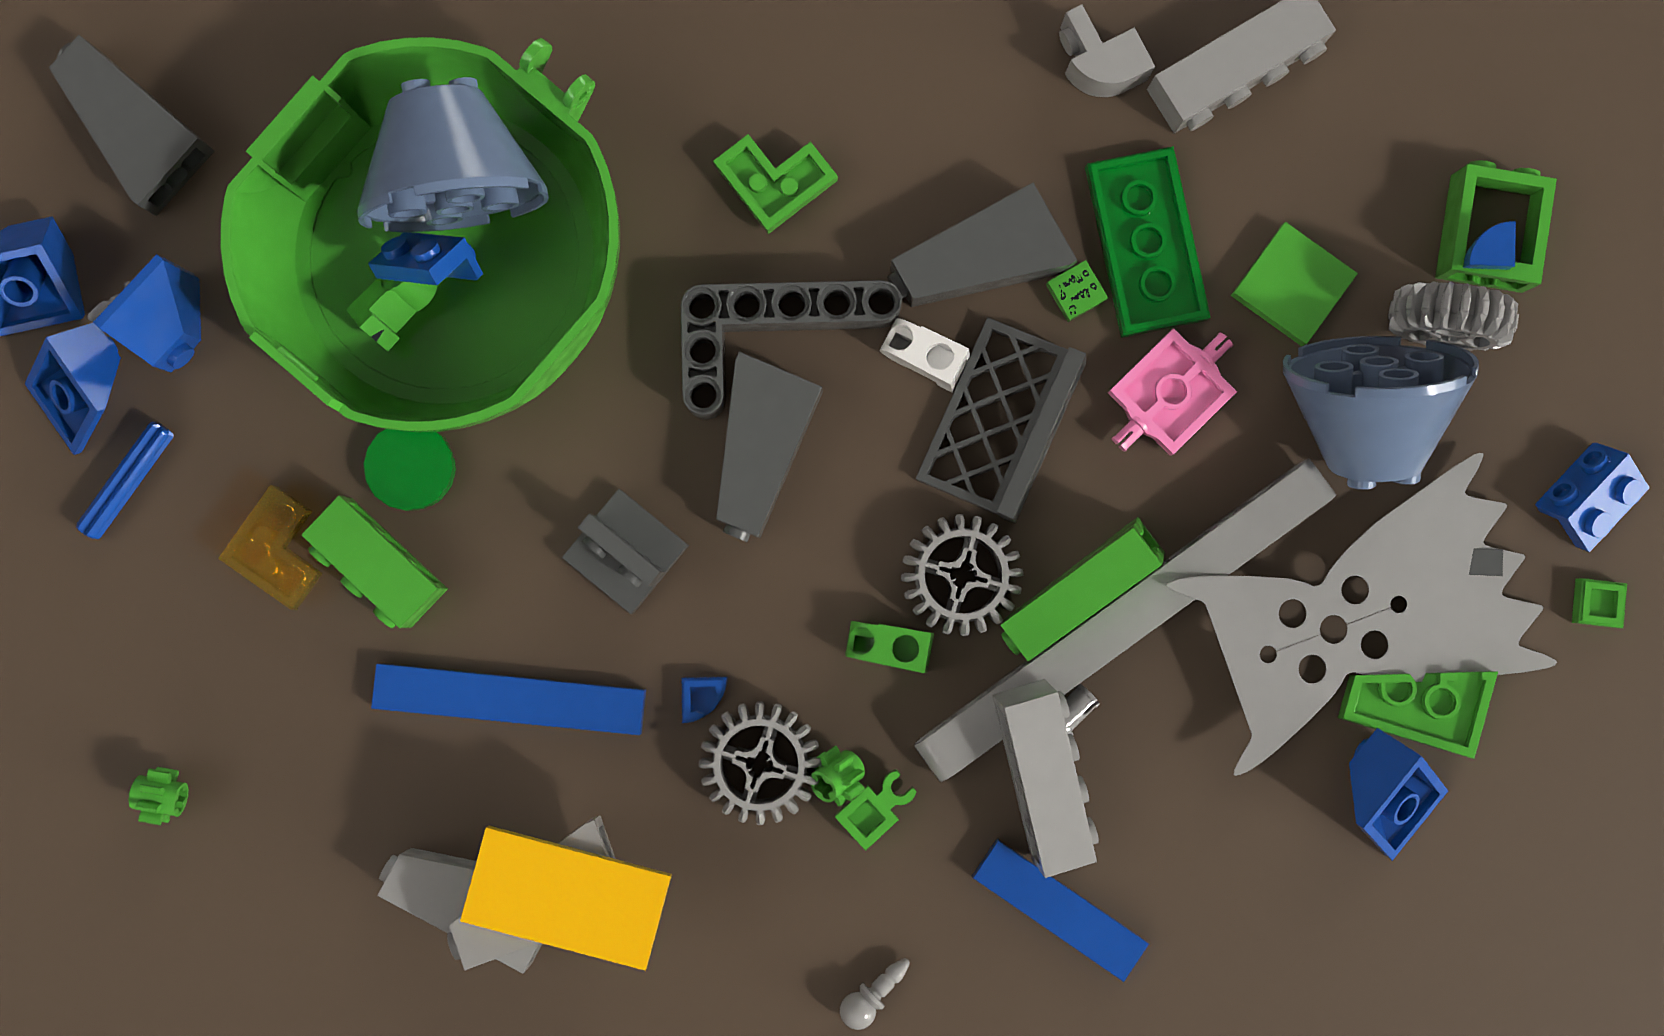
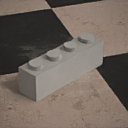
[1147,0,1336,134]
[992,679,1099,878]

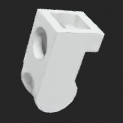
[880,318,970,393]

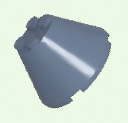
[357,77,549,232]
[1283,336,1479,489]

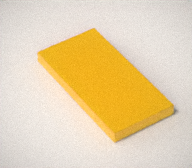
[460,826,672,971]

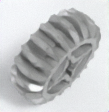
[1388,281,1519,351]
[901,514,1023,636]
[699,701,821,825]

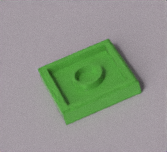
[1230,222,1358,347]

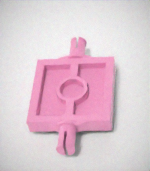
[1107,328,1237,456]

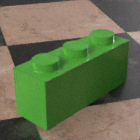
[302,495,448,629]

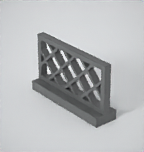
[916,317,1086,524]

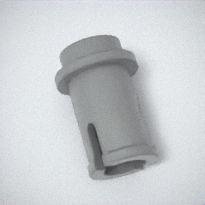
[1064,684,1100,736]

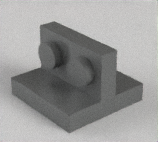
[562,489,689,614]

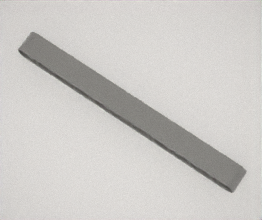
[914,458,1336,782]

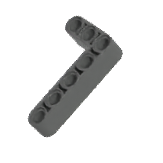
[681,280,902,420]

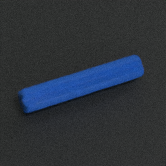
[76,421,173,539]

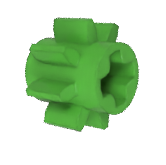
[811,746,865,806]
[128,767,189,825]

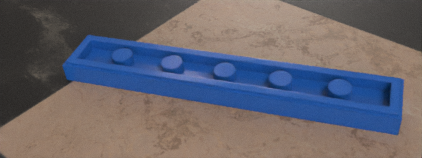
[371,663,646,735]

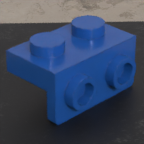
[368,232,483,285]
[1535,443,1649,552]

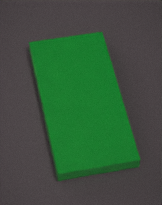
[1085,146,1211,338]

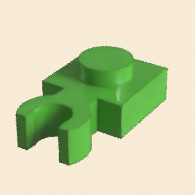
[835,769,917,851]

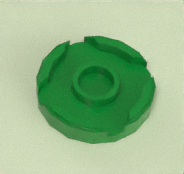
[364,429,456,512]

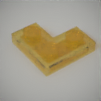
[218,485,323,610]

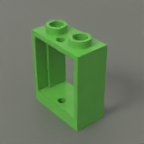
[1435,160,1557,293]

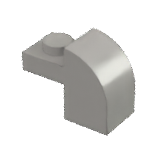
[1059,4,1155,97]

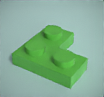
[713,134,838,234]

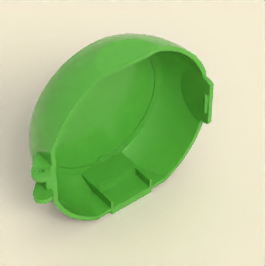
[221,37,620,432]

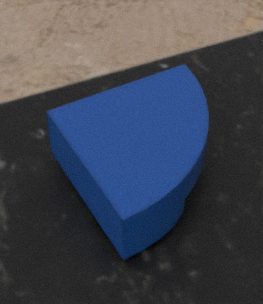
[1463,221,1516,270]
[681,677,727,723]

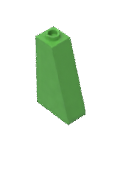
[1000,517,1165,661]

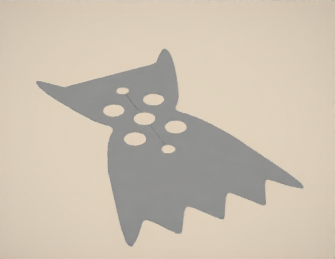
[1166,453,1557,776]

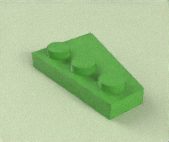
[1338,671,1498,759]

